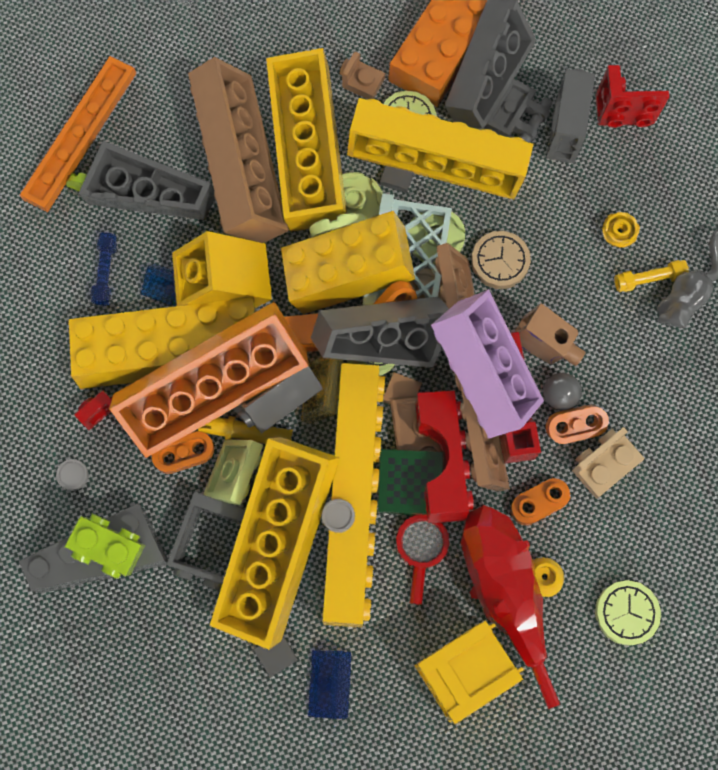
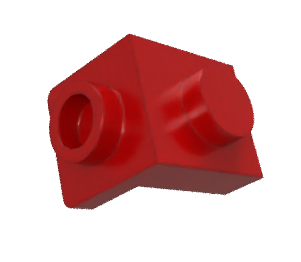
[74,391,113,430]

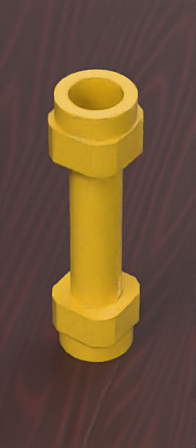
[614,260,689,292]

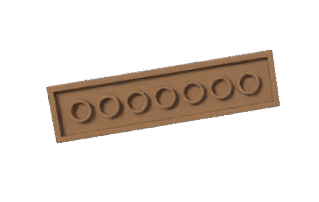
[435,243,510,491]

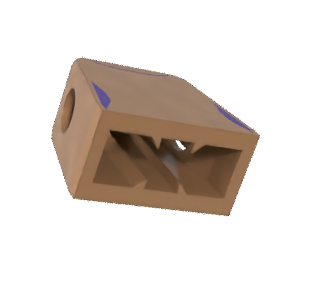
[514,303,586,366]

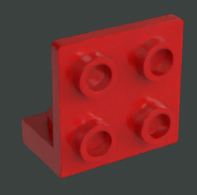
[595,65,670,128]

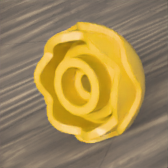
[602,212,640,248]
[533,557,564,597]

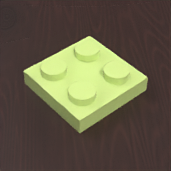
[203,440,263,505]

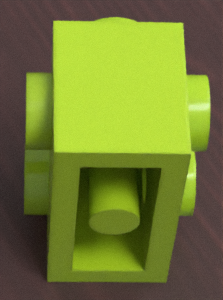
[65,514,146,579]

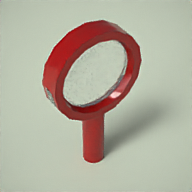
[396,515,450,605]

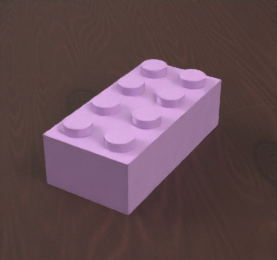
[431,289,544,438]

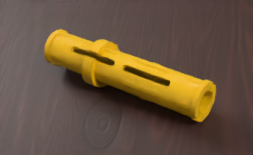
[198,416,293,444]

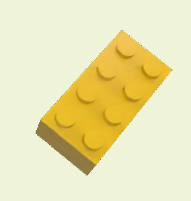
[281,211,415,314]

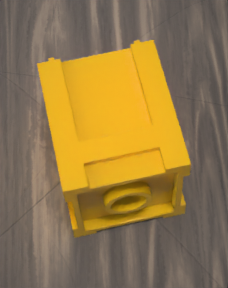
[414,621,524,724]

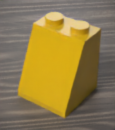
[172,231,272,308]

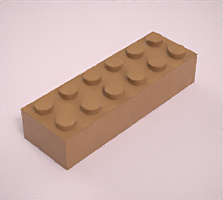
[188,57,289,243]

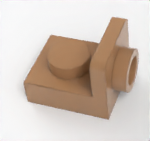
[340,51,385,99]

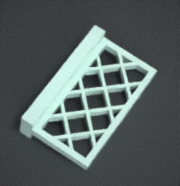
[363,193,452,305]

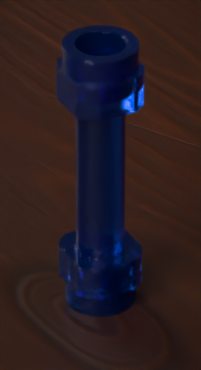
[90,233,117,306]

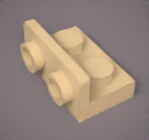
[572,427,645,499]

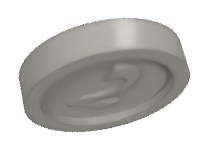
[56,459,89,491]
[322,499,355,533]

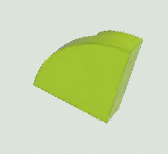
[66,173,87,191]

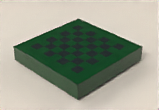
[378,449,443,515]

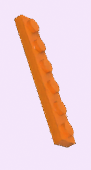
[20,56,136,212]

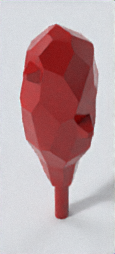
[461,505,560,709]

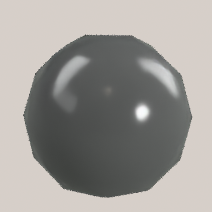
[543,373,582,411]

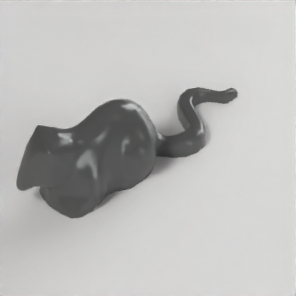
[657,229,718,328]

